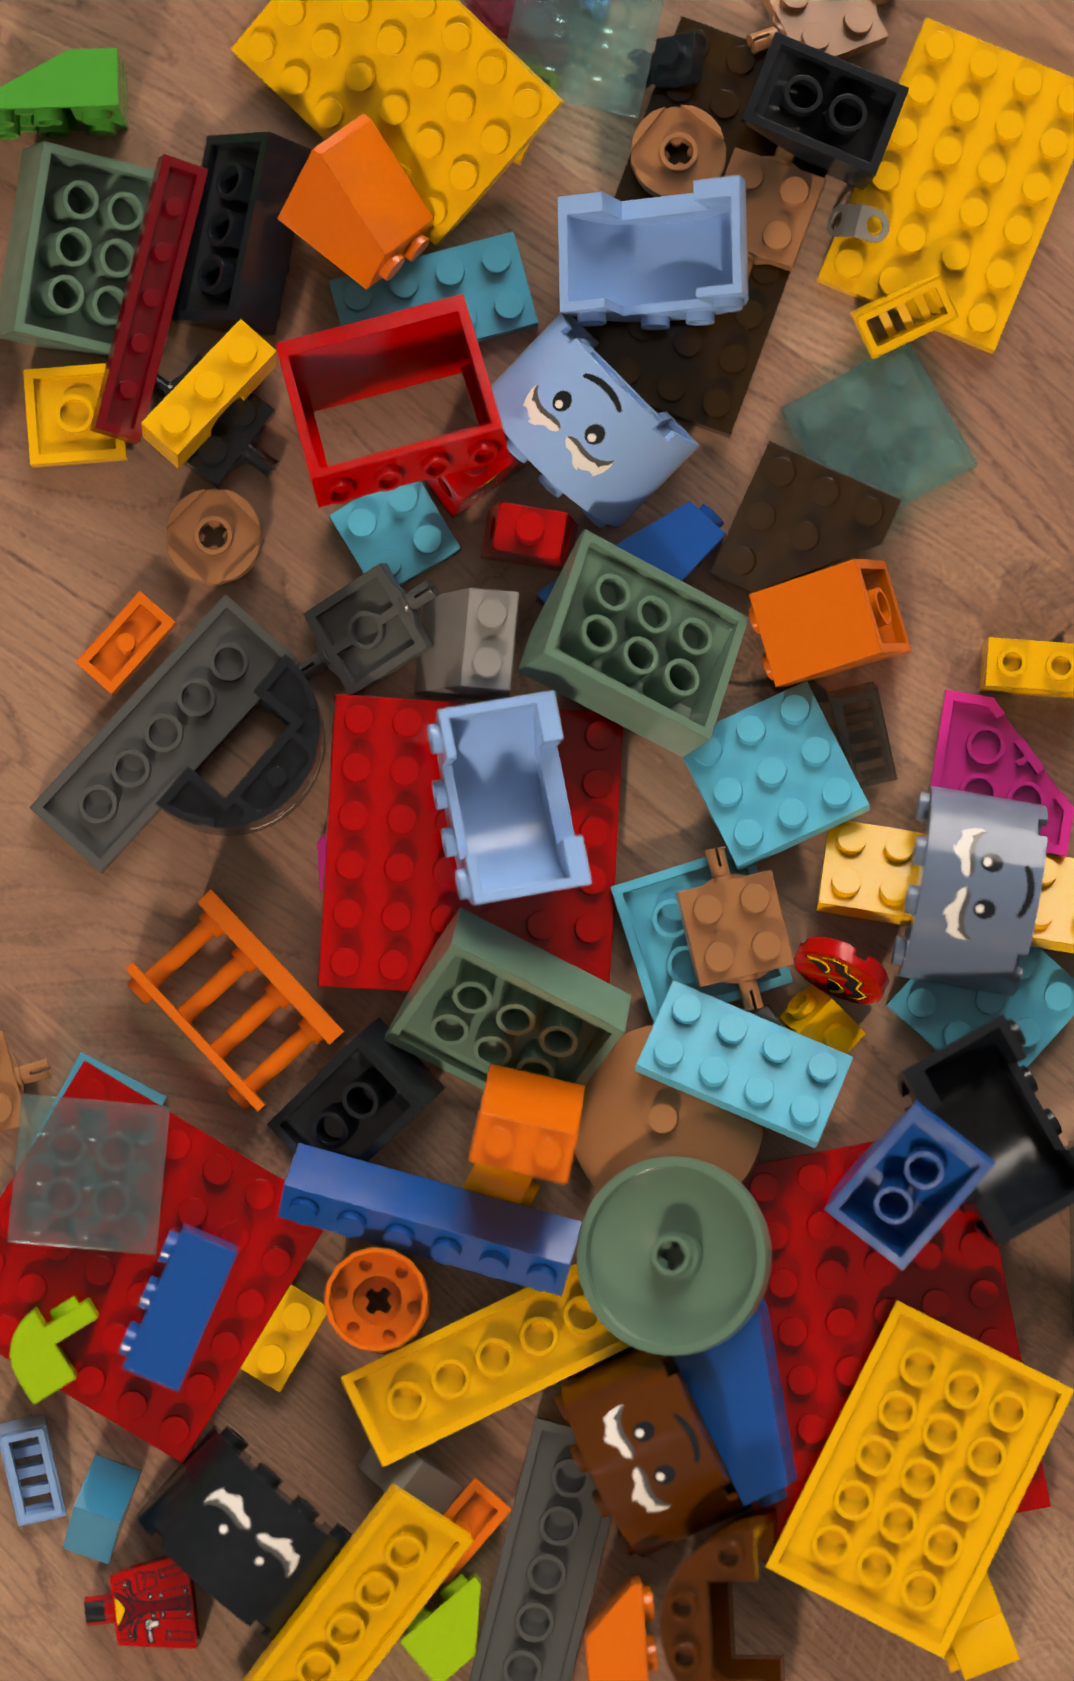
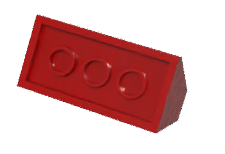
[275,294,509,508]

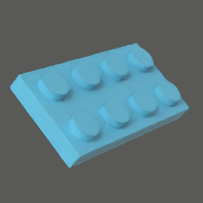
[329,231,538,342]
[634,980,853,1148]

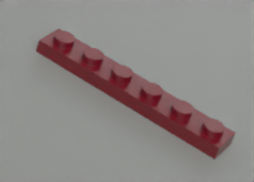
[90,154,208,445]

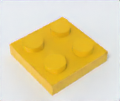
[23,363,128,468]

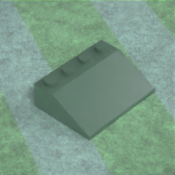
[0,141,155,358]
[518,529,749,758]
[384,908,631,1090]

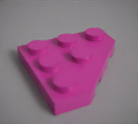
[929,690,1074,857]

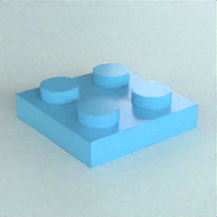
[329,481,461,587]

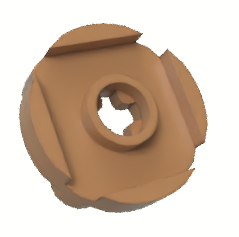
[630,105,726,197]
[166,489,263,587]

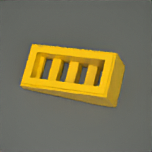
[849,273,960,359]

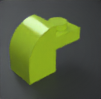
[10,1296,99,1405]

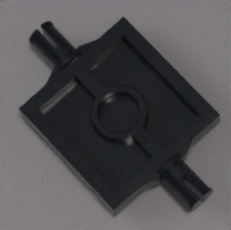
[153,354,280,489]

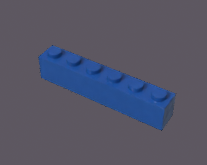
[278,1143,582,1296]

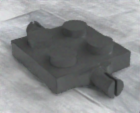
[296,563,439,695]

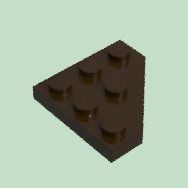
[710,441,903,593]

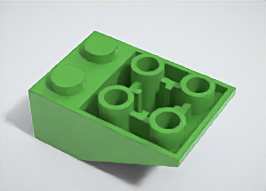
[0,48,128,140]

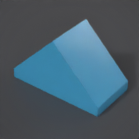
[63,1454,142,1564]

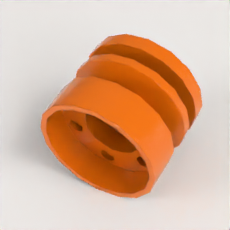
[324,1247,432,1354]

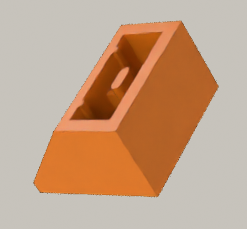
[584,1573,658,1681]

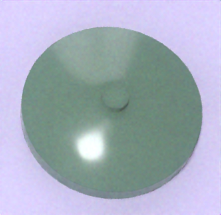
[577,1157,772,1355]

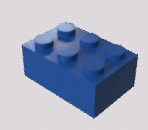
[118,1223,238,1391]

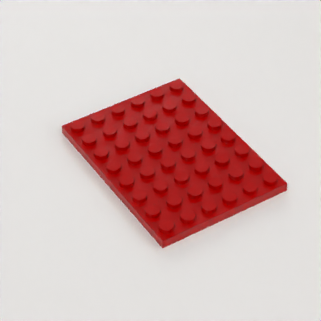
[743,1140,1051,1563]

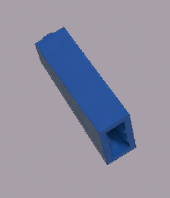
[536,501,726,607]
[672,1298,797,1508]

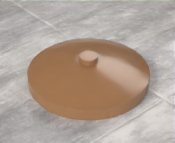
[574,1025,766,1191]

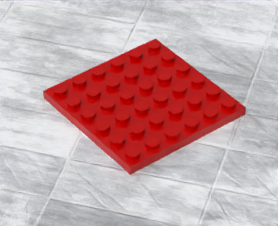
[317,694,623,992]
[0,1060,323,1464]

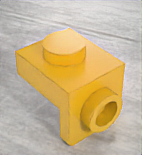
[780,984,866,1054]

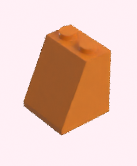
[277,113,434,290]
[749,559,912,687]
[468,1064,585,1184]

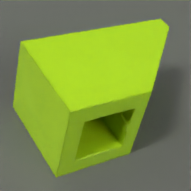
[400,1572,481,1681]

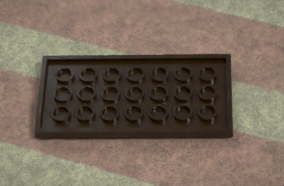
[573,16,826,438]

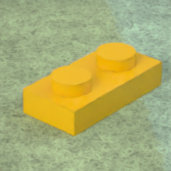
[240,1284,327,1393]

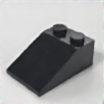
[740,32,909,190]
[267,1017,446,1162]

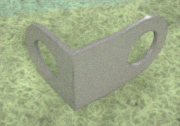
[827,204,889,243]

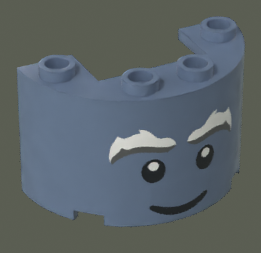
[891,785,1048,996]

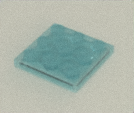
[506,0,664,118]
[781,342,977,509]
[8,1093,170,1255]

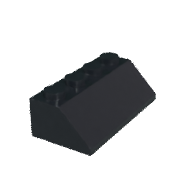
[171,132,312,335]

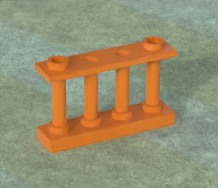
[125,889,346,1112]

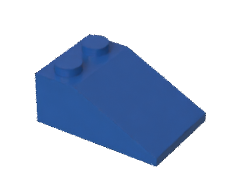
[825,1101,995,1271]

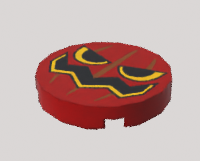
[793,936,889,1004]

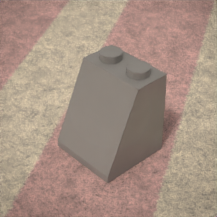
[414,588,519,701]

